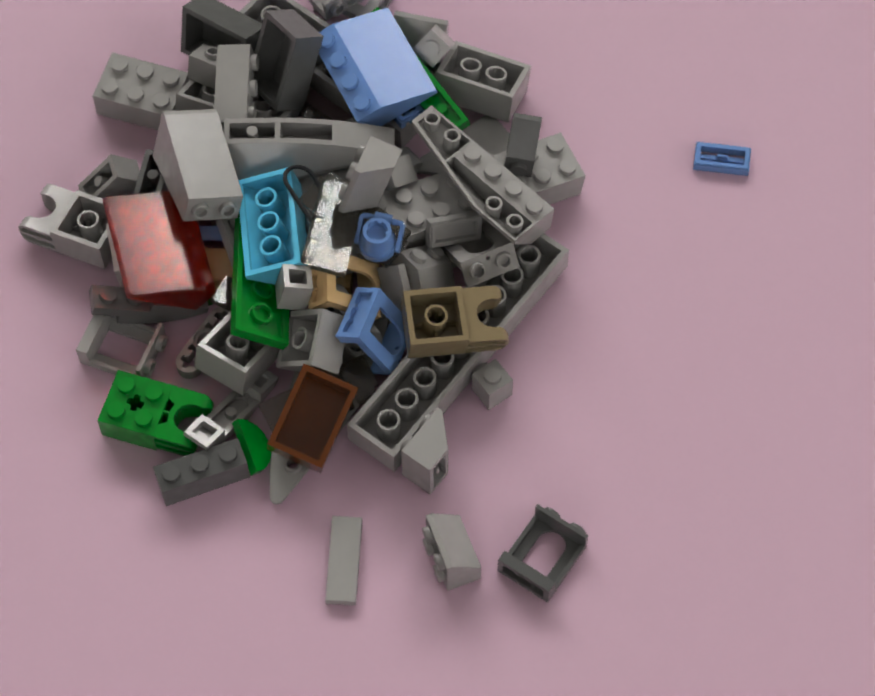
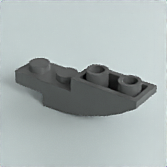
[89,282,209,324]

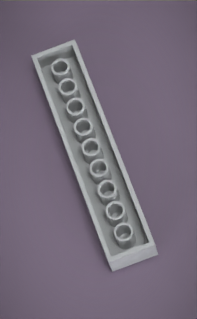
[306,133,586,278]
[347,234,569,472]

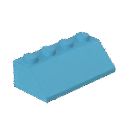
[238,167,309,285]

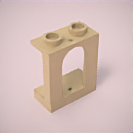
[308,247,381,320]

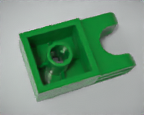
[97,370,214,456]

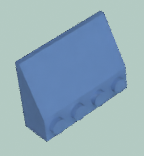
[319,7,438,126]

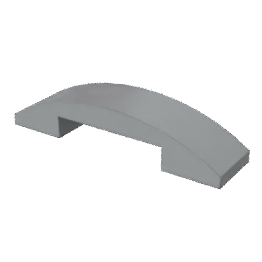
[184,370,279,451]

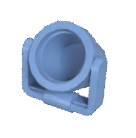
[354,211,406,262]

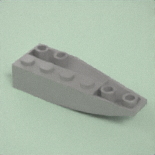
[411,106,554,244]
[224,117,395,180]

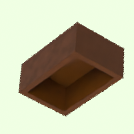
[267,364,358,473]

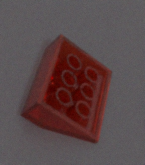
[102,191,217,310]

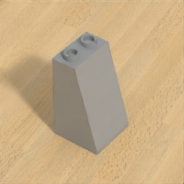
[153,109,243,221]

